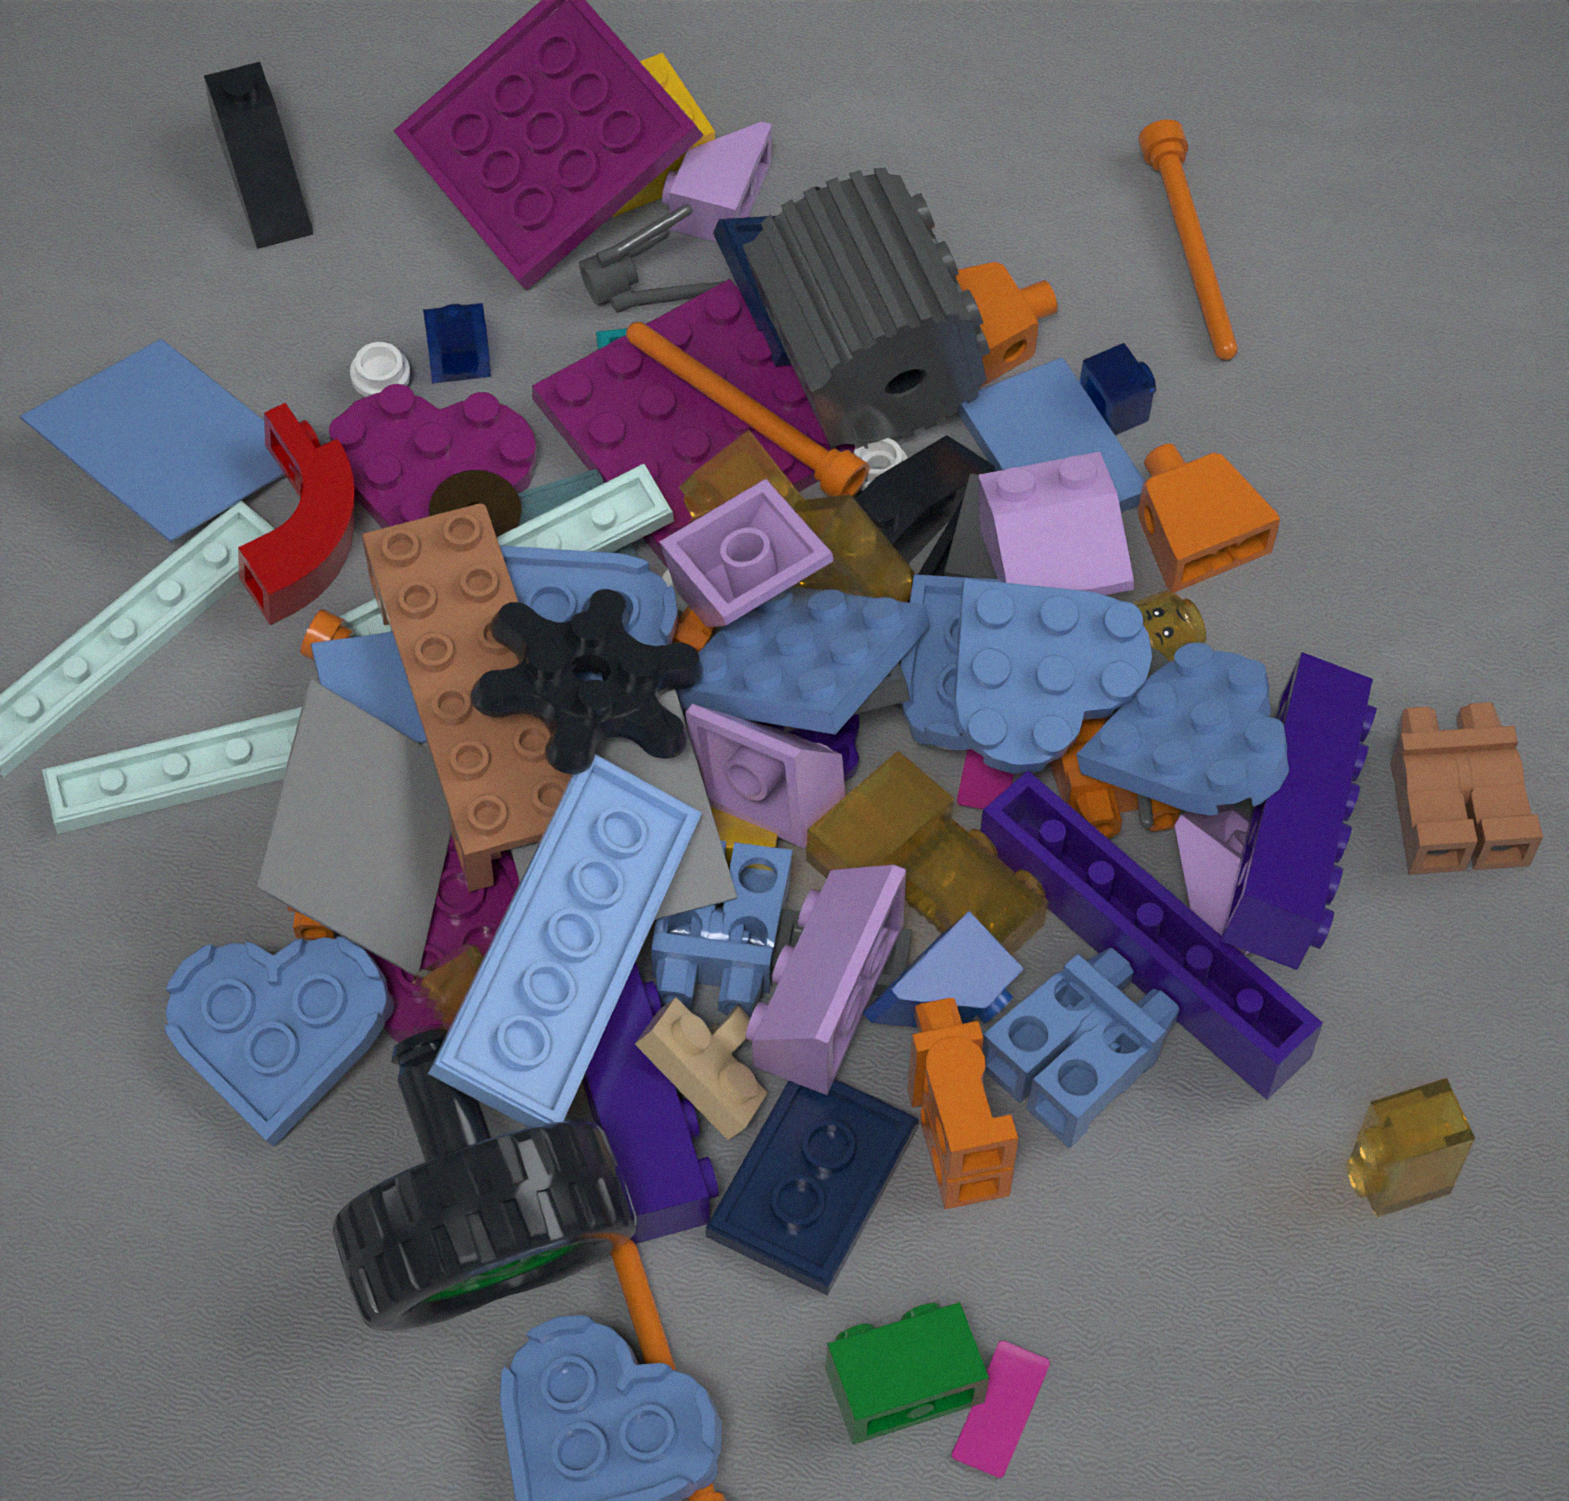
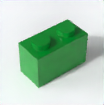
[825,1302,989,1445]

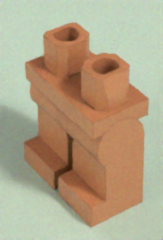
[1390,702,1543,875]

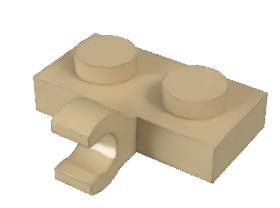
[635,997,768,1141]

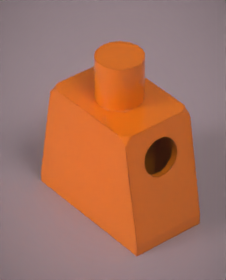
[955,262,1057,387]
[1138,443,1281,594]

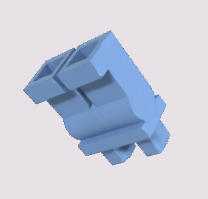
[651,840,793,1017]
[982,948,1180,1148]

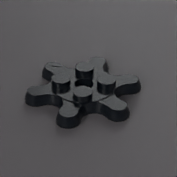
[470,589,703,774]

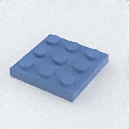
[675,586,930,734]

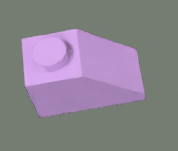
[662,122,772,242]

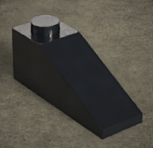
[204,62,313,249]
[836,435,995,590]

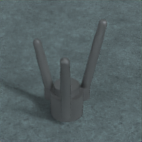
[579,204,724,312]

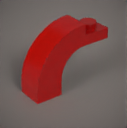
[238,402,354,625]

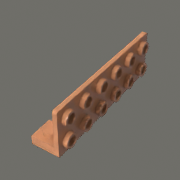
[362,504,572,892]

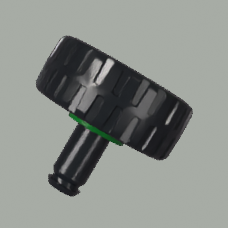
[332,1028,637,1331]

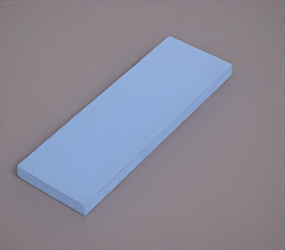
[428,754,702,1128]

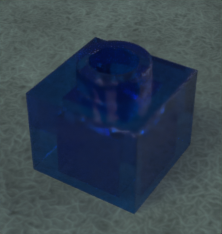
[423,303,491,384]
[1080,343,1156,436]

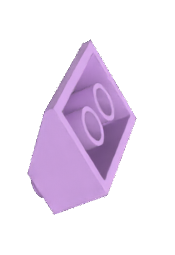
[745,865,906,1095]

